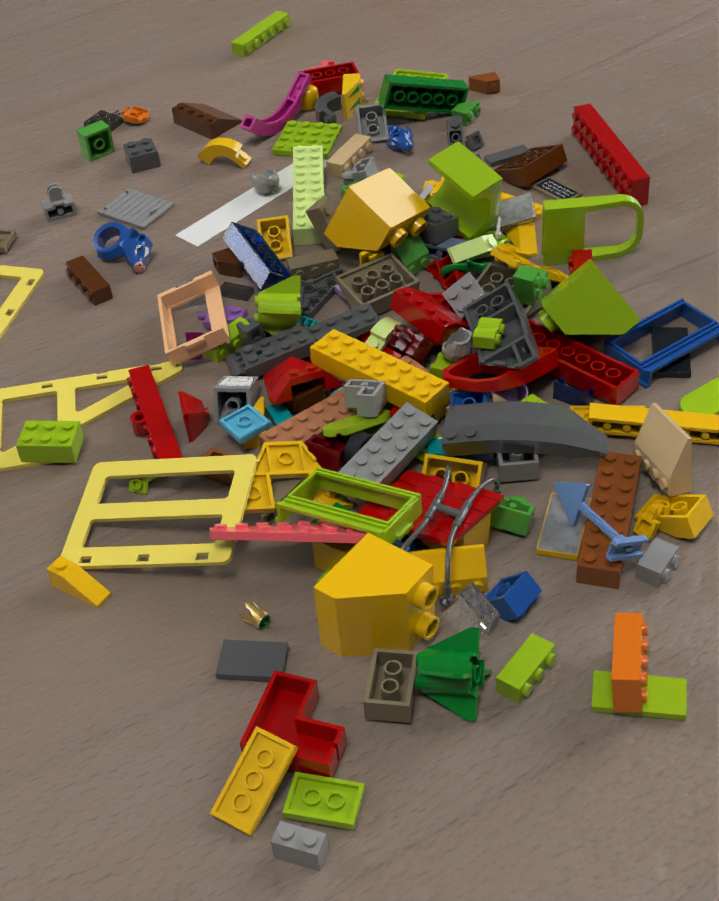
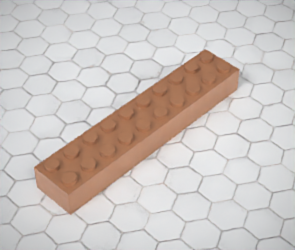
[259,355,430,448]

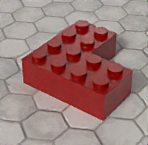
[240,670,347,778]

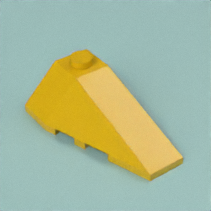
[501,217,538,256]

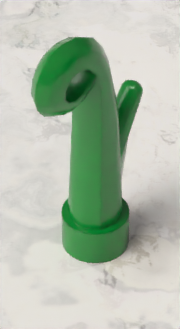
[440,259,489,277]

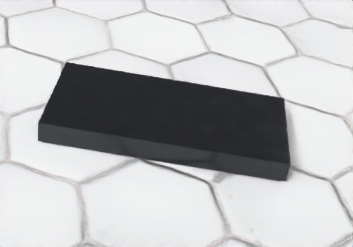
[651,327,691,378]

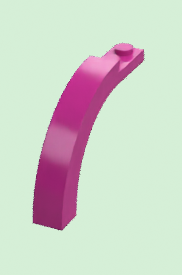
[240,71,312,136]

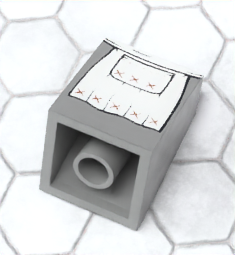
[213,376,259,424]

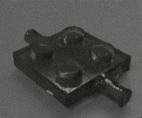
[84,110,123,132]

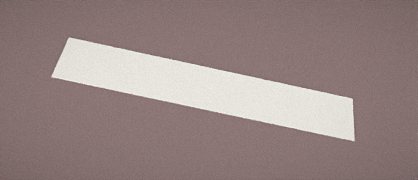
[176,159,327,247]

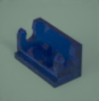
[553,376,595,406]

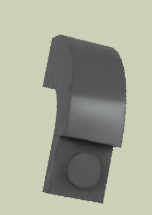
[315,91,342,124]

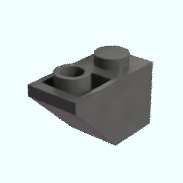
[447,116,463,146]

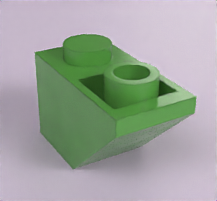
[451,100,481,126]

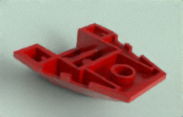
[263,357,343,405]

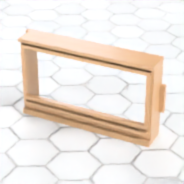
[157,270,231,368]

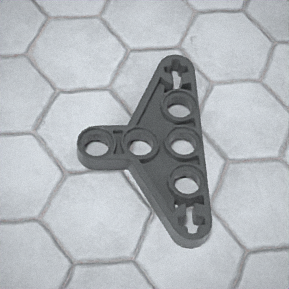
[300,268,347,319]

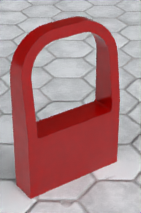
[442,346,559,392]

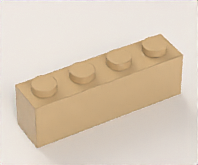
[326,133,373,178]

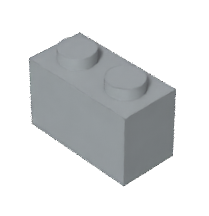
[635,537,680,588]
[271,821,329,871]

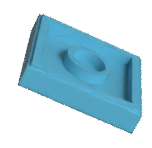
[218,404,272,444]

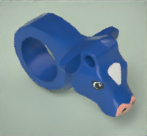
[93,222,153,273]

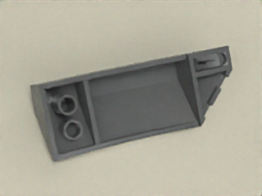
[462,281,539,369]
[442,401,608,459]

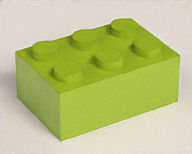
[16,420,84,463]

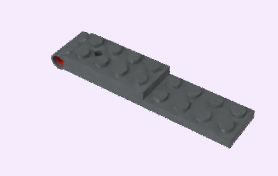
[225,303,380,377]

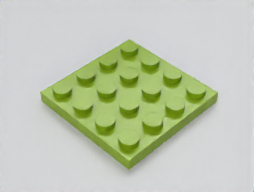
[272,120,343,159]

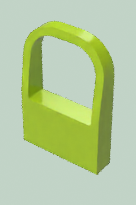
[541,194,644,266]

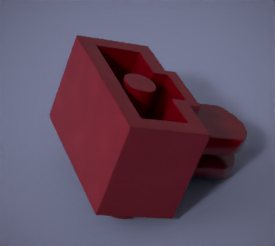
[388,324,433,363]
[305,434,346,472]

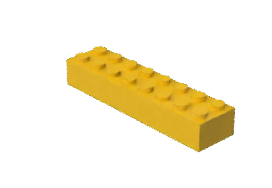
[310,329,450,417]

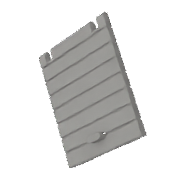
[98,188,175,230]

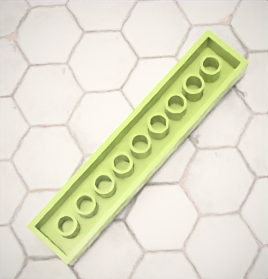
[293,145,325,245]

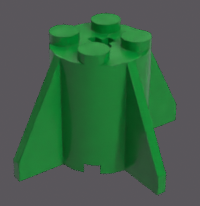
[415,627,492,721]

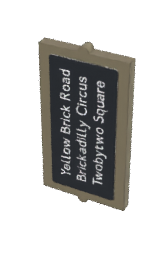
[532,176,583,200]

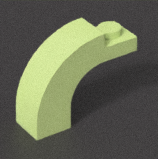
[365,317,407,351]

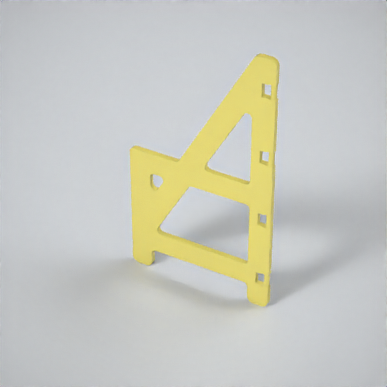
[0,362,183,472]

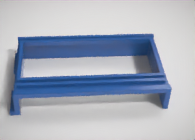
[603,298,719,389]

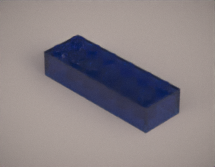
[222,222,292,291]

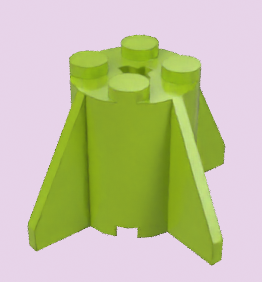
[254,275,301,335]

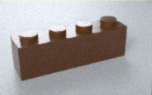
[65,255,113,306]

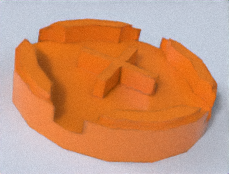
[122,106,150,124]

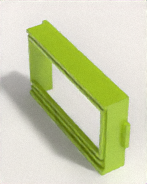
[275,467,422,544]

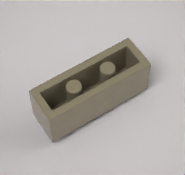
[286,248,339,280]

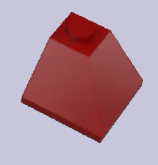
[178,391,210,443]

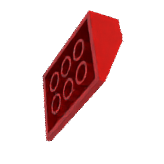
[390,287,471,345]

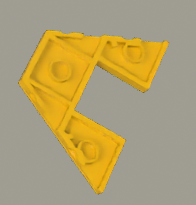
[490,242,569,283]
[244,441,353,514]

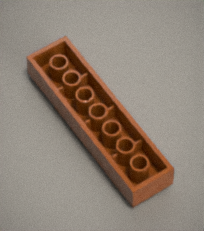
[576,452,642,589]

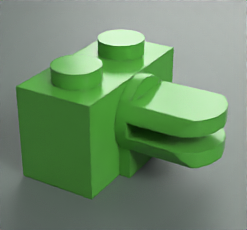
[490,496,535,536]

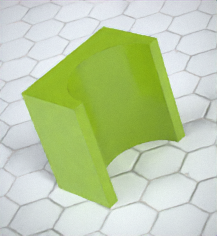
[426,141,503,241]

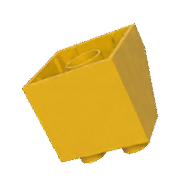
[324,168,430,251]
[313,533,440,657]

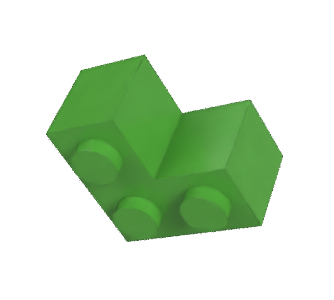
[513,265,550,307]

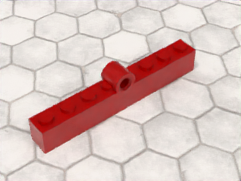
[127,365,183,478]

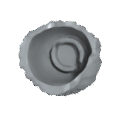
[250,168,279,194]
[442,327,473,362]

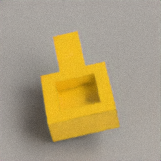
[632,502,665,541]

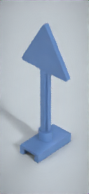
[554,482,650,562]

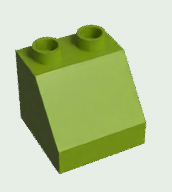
[538,259,641,335]

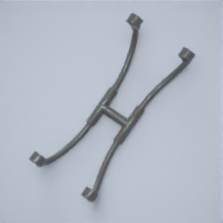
[400,465,501,607]

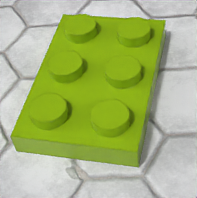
[282,772,365,830]

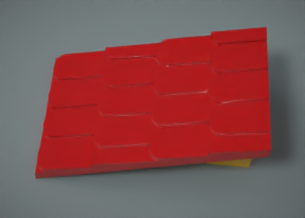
[358,470,504,549]

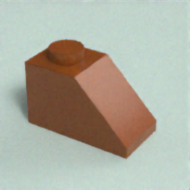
[469,72,500,94]

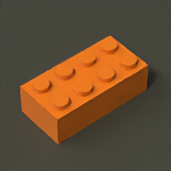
[611,613,649,713]

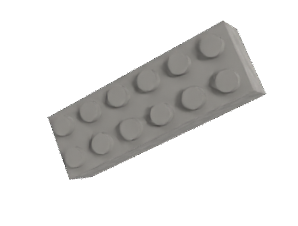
[339,402,438,507]

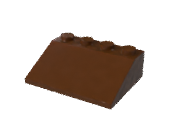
[172,103,242,140]
[494,144,568,188]

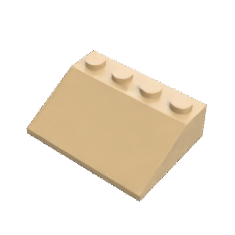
[633,403,692,497]

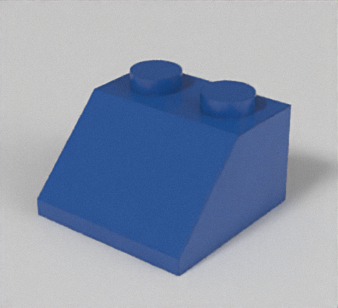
[478,571,542,621]

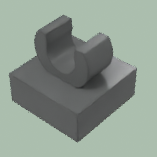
[464,131,484,151]

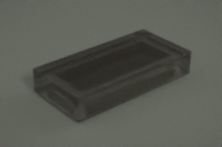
[220,282,255,302]

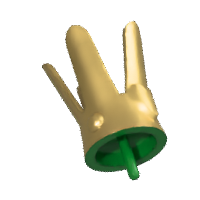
[238,601,270,630]

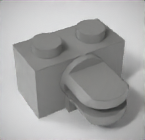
[341,157,379,185]
[41,183,77,222]

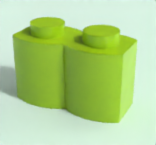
[472,317,506,350]

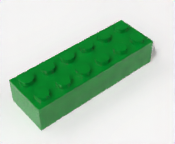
[378,74,469,114]

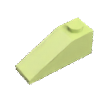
[447,234,497,264]

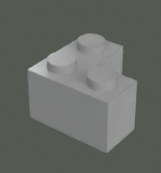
[343,379,387,419]

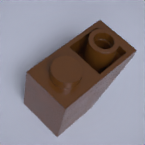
[212,248,244,278]

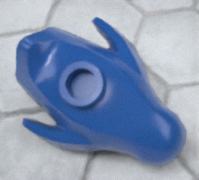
[386,125,413,154]

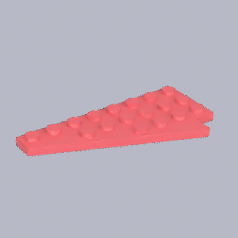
[209,520,378,543]

